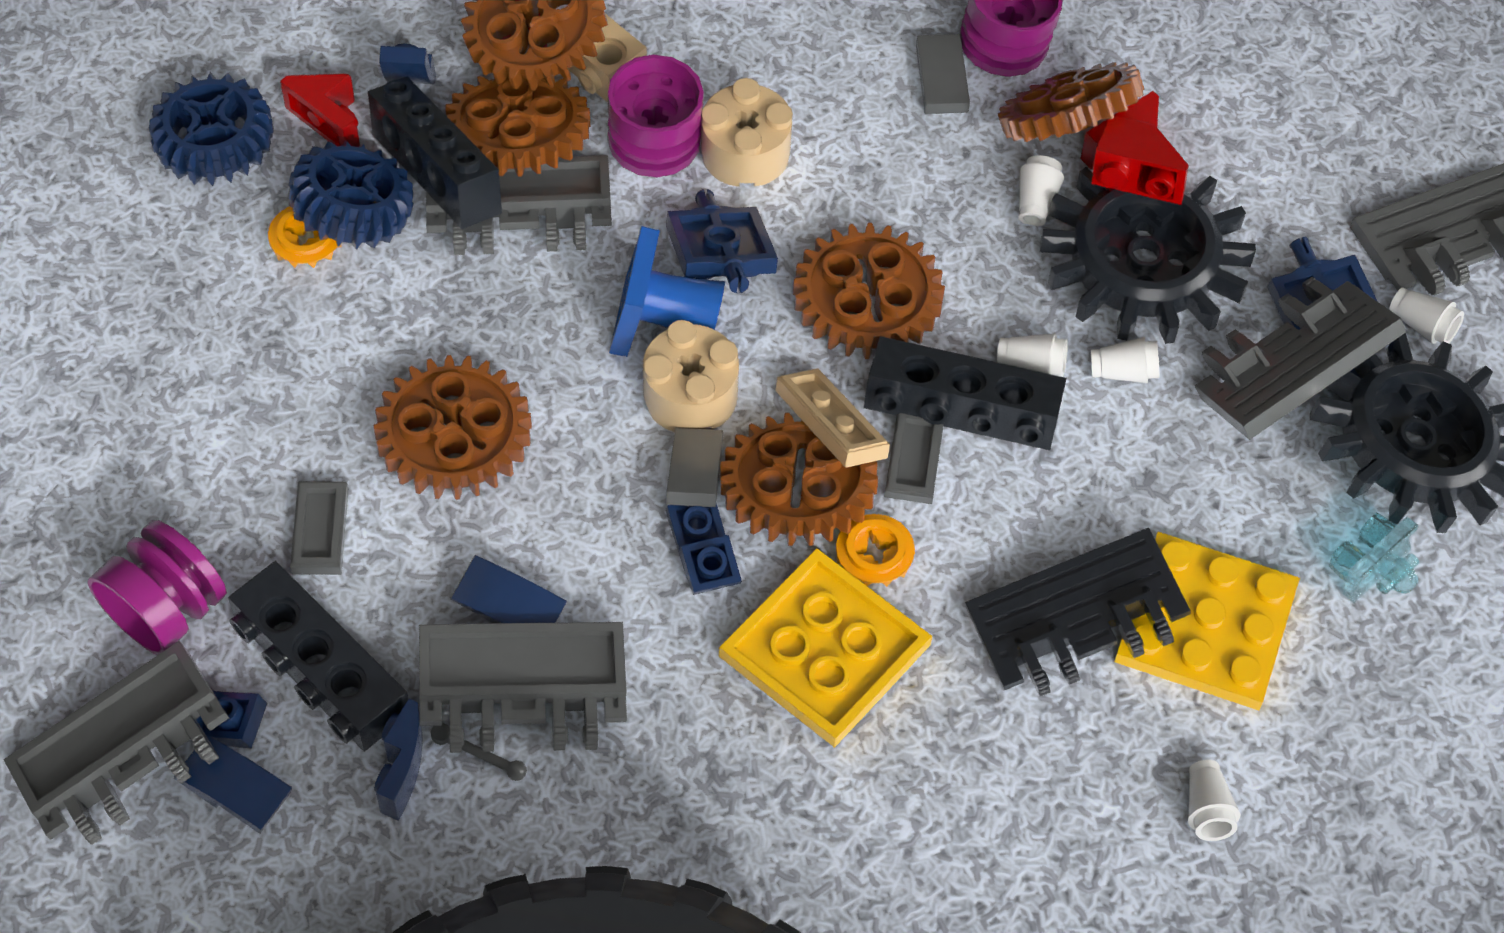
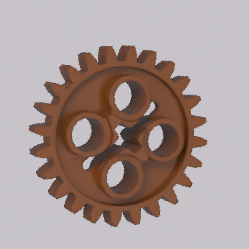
[461,0,608,91]
[997,62,1145,142]
[445,76,591,177]
[793,223,945,359]
[373,355,532,500]
[720,412,878,546]

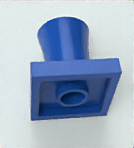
[609,226,725,357]

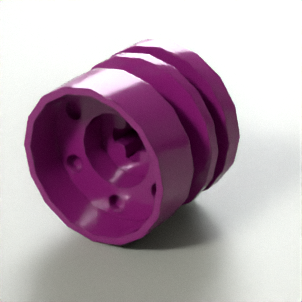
[960,0,1063,77]
[607,54,704,178]
[87,520,227,655]

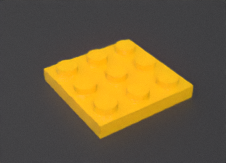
[1114,532,1300,710]
[719,548,932,748]

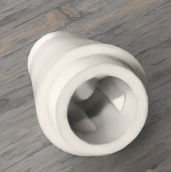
[1019,155,1064,226]
[1389,287,1464,344]
[997,333,1068,377]
[1091,337,1159,383]
[1188,760,1240,841]

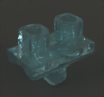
[1329,512,1419,603]

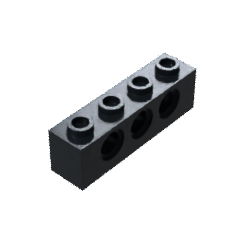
[367,76,502,229]
[863,336,1067,450]
[228,560,408,752]

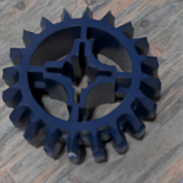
[149,72,274,186]
[288,140,414,250]

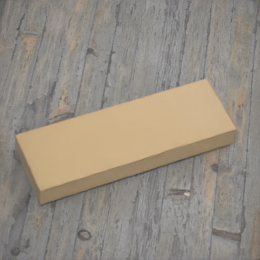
[776,368,890,468]

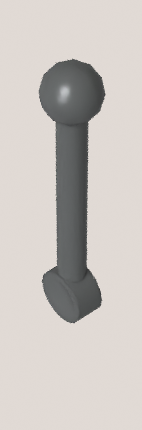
[430,723,527,781]

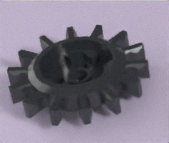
[1040,167,1256,344]
[1310,333,1504,533]

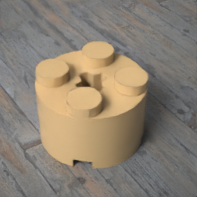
[701,78,793,186]
[643,320,739,432]

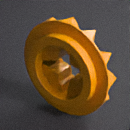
[268,206,342,268]
[836,514,915,587]

